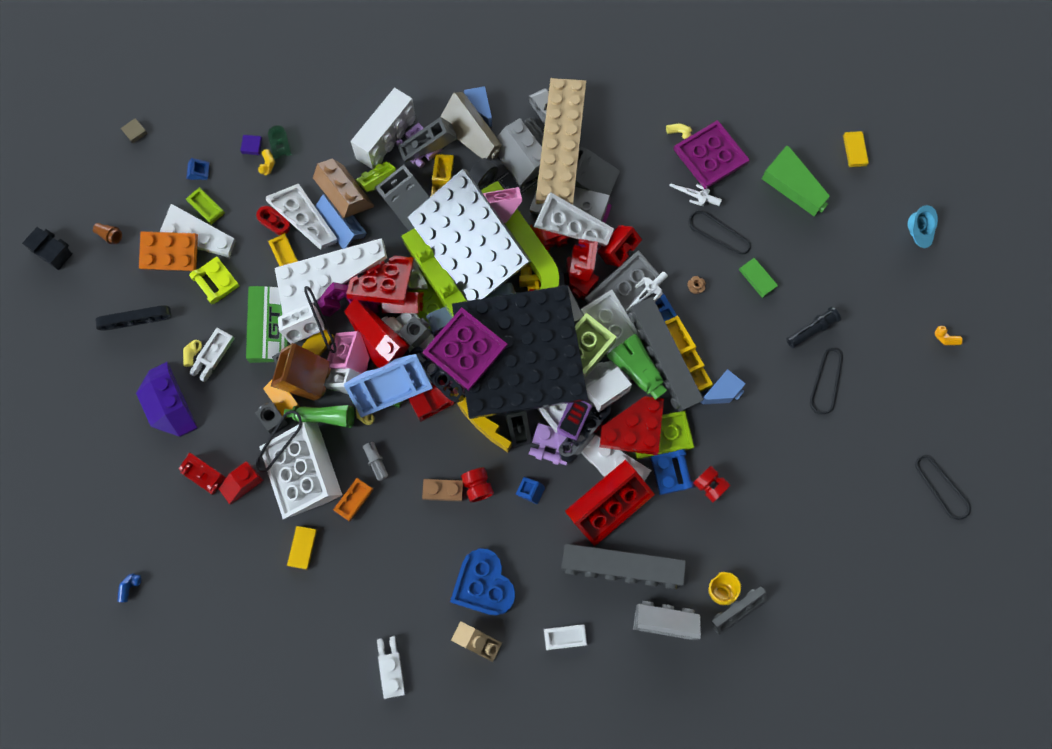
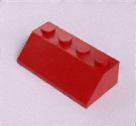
[565,460,655,546]

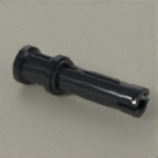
[786,307,841,348]

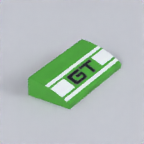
[246,286,288,363]

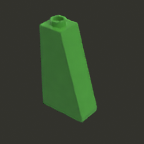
[762,146,830,216]

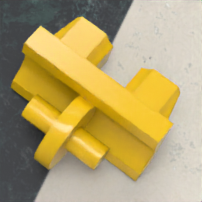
[519,267,541,290]

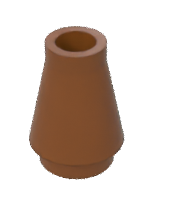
[93,223,122,244]

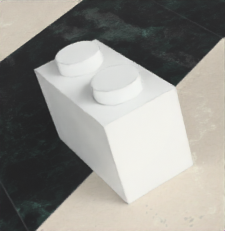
[586,367,632,412]

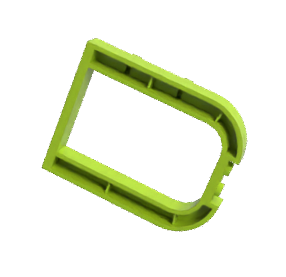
[401,181,560,318]

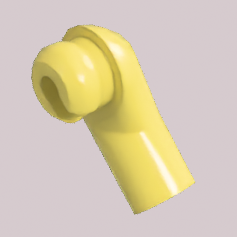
[183,340,202,367]

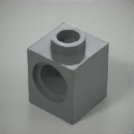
[398,316,433,348]
[255,402,288,434]

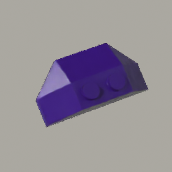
[136,362,198,437]

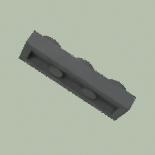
[712,586,767,635]

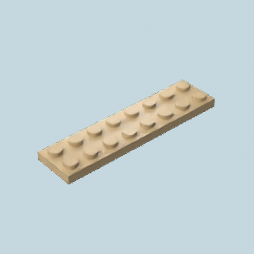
[536,78,586,205]

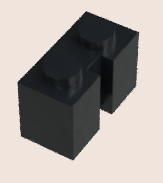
[22,227,73,270]

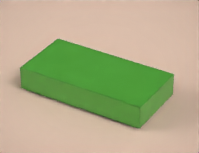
[739,258,778,298]

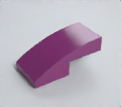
[315,282,349,317]

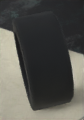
[469,158,498,190]

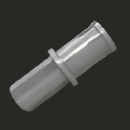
[363,442,388,481]

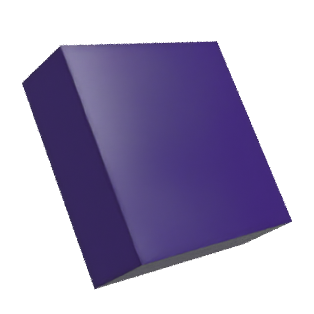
[240,135,262,155]

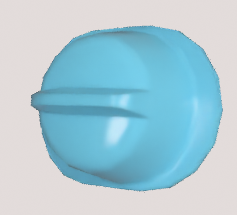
[908,205,938,248]

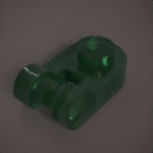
[268,125,292,159]

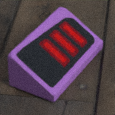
[557,401,592,440]

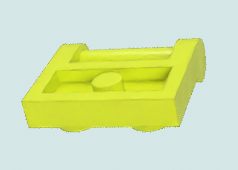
[189,256,240,304]

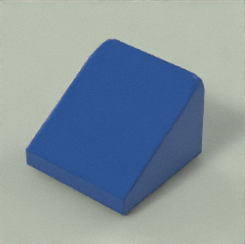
[187,158,210,180]
[516,477,545,504]

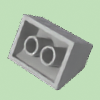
[497,118,542,187]
[633,601,701,640]

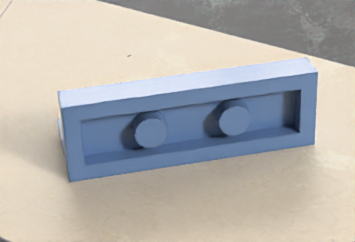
[315,194,367,249]

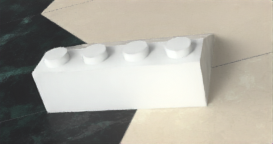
[260,422,342,519]

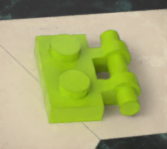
[356,161,396,192]

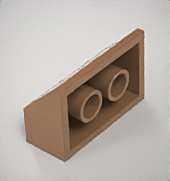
[313,158,374,218]

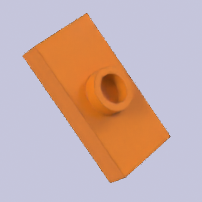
[333,478,374,522]

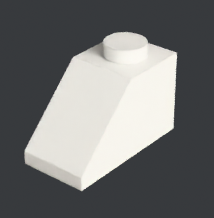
[324,368,361,394]

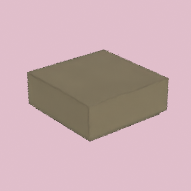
[121,118,148,143]

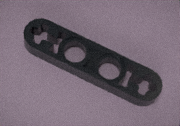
[95,305,171,331]
[409,347,466,403]
[559,405,611,462]

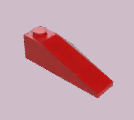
[344,300,410,368]

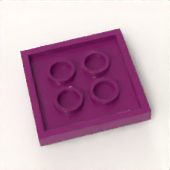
[673,120,750,189]
[423,307,508,391]

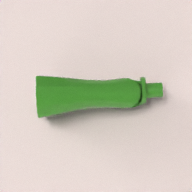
[607,334,667,400]
[284,405,355,428]

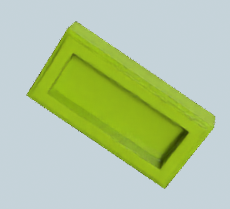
[186,187,225,225]

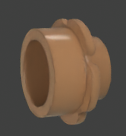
[687,276,706,294]

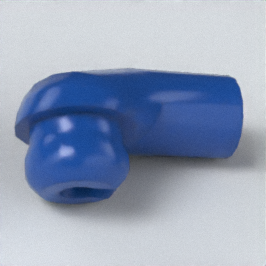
[117,573,141,602]

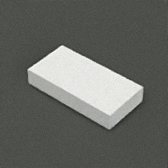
[544,624,587,650]

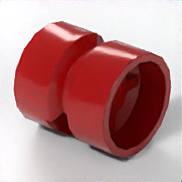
[693,466,731,503]
[461,467,494,503]

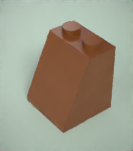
[271,343,331,401]

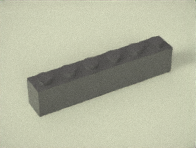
[628,297,703,412]
[561,544,686,590]

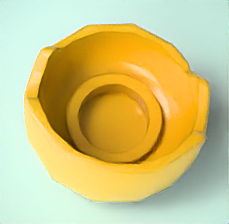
[708,572,741,605]

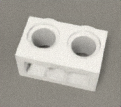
[278,304,325,344]

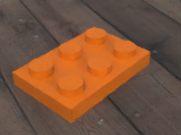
[139,231,198,271]

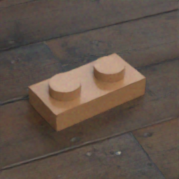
[422,479,463,501]

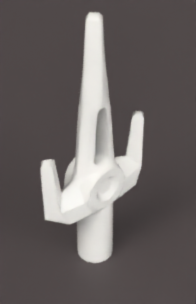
[670,184,722,206]
[626,272,668,313]

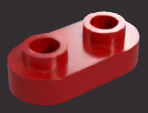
[256,206,291,235]

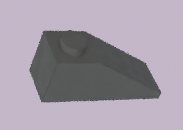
[398,117,458,162]

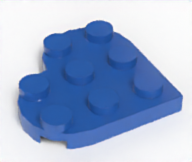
[450,548,515,616]

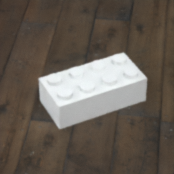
[351,87,416,169]

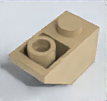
[451,621,502,662]

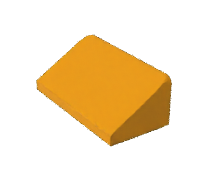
[263,380,300,419]

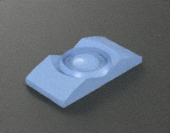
[344,354,433,418]

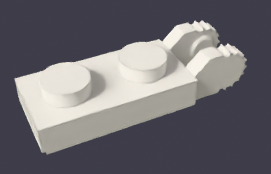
[190,328,235,382]
[377,636,405,699]

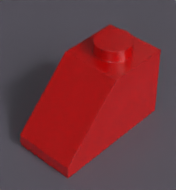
[566,257,599,301]
[219,461,263,505]

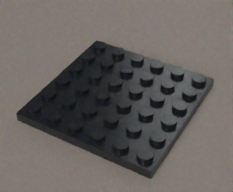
[452,285,588,419]

